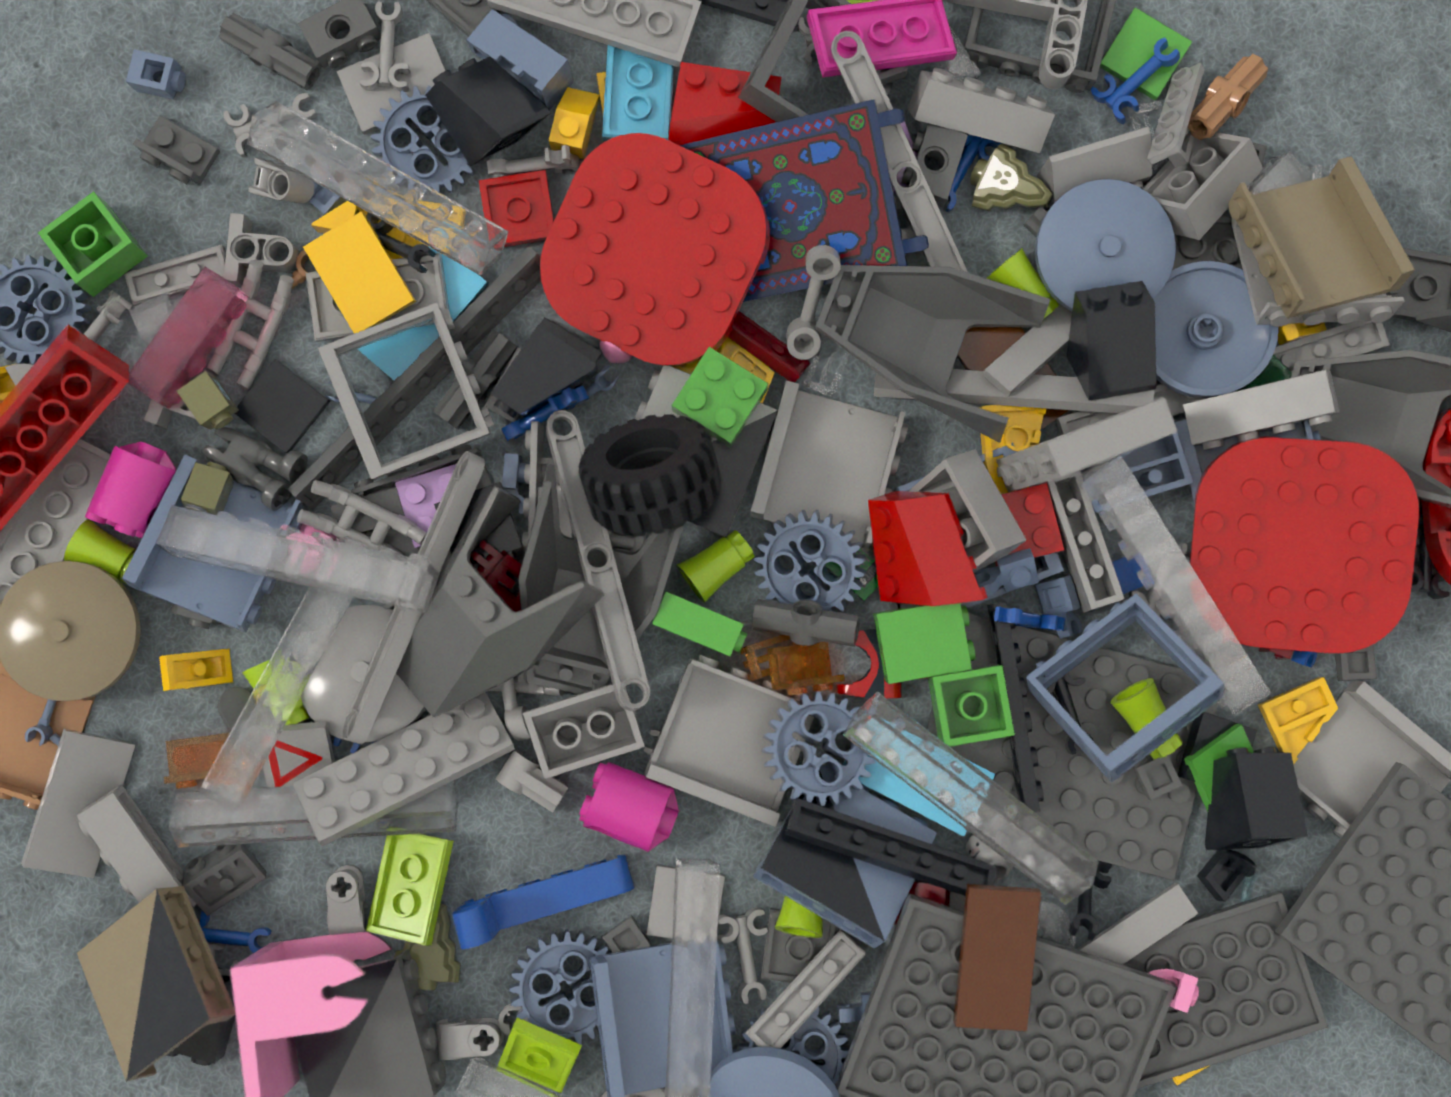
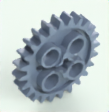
[371,85,480,199]
[0,255,91,365]
[754,510,866,612]
[762,691,877,806]
[509,929,608,1044]
[738,1006,849,1085]

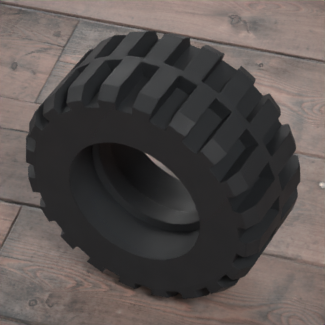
[578,414,722,536]

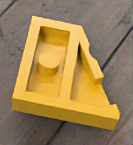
[1257,677,1338,764]

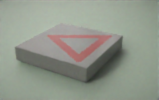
[255,721,335,793]

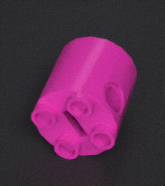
[85,441,177,538]
[579,762,679,852]

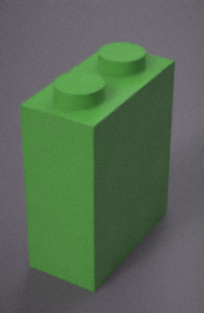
[652,592,747,656]
[873,603,976,684]

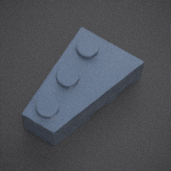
[467,9,574,111]
[1083,432,1194,513]

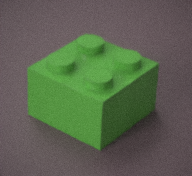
[38,191,148,297]
[671,347,768,448]
[927,665,1015,747]

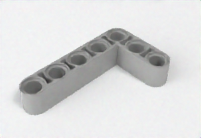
[942,0,1088,89]

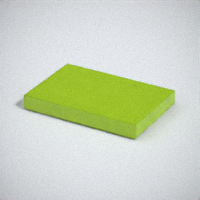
[366,827,454,946]

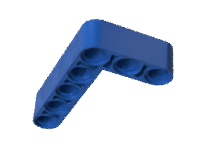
[452,854,635,949]

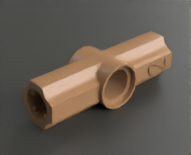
[1187,54,1269,141]

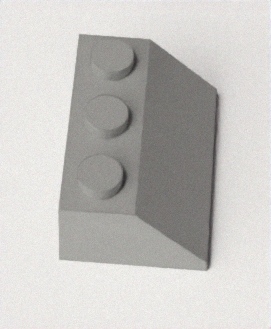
[1037,126,1152,207]
[1143,132,1263,240]
[909,449,1026,573]
[523,683,645,779]

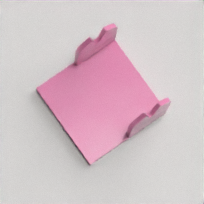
[231,932,392,1097]

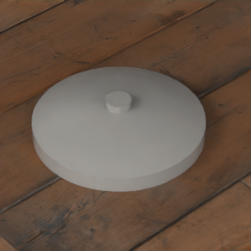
[296,605,426,743]

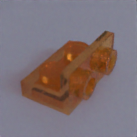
[767,642,845,695]
[163,733,241,789]

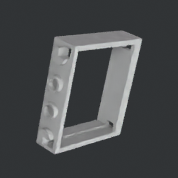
[318,302,494,480]
[996,397,1177,492]

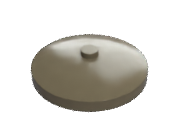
[0,561,141,701]

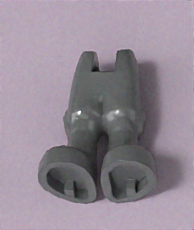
[202,427,308,511]

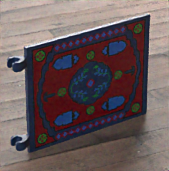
[679,99,929,302]

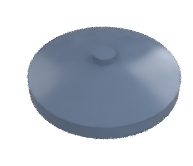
[1035,179,1176,311]
[1153,261,1278,399]
[703,1047,840,1097]

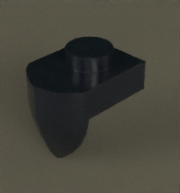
[1197,850,1256,902]

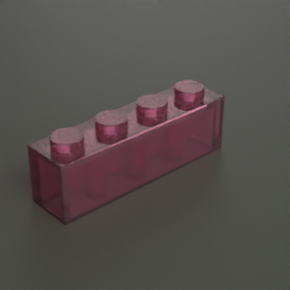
[128,266,249,409]

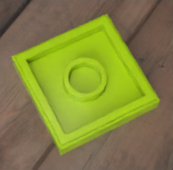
[498,1017,582,1093]

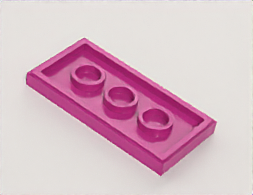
[807,0,957,78]

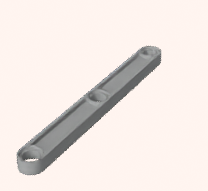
[831,31,968,273]
[546,410,650,711]
[342,451,485,745]

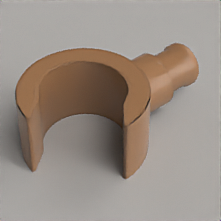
[291,250,309,289]

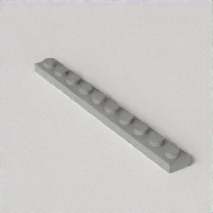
[1056,320,1390,435]

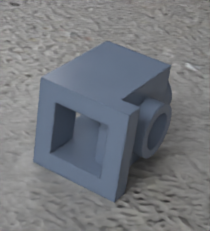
[126,49,185,100]

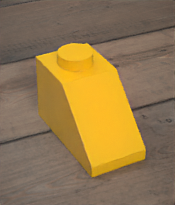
[548,87,600,159]

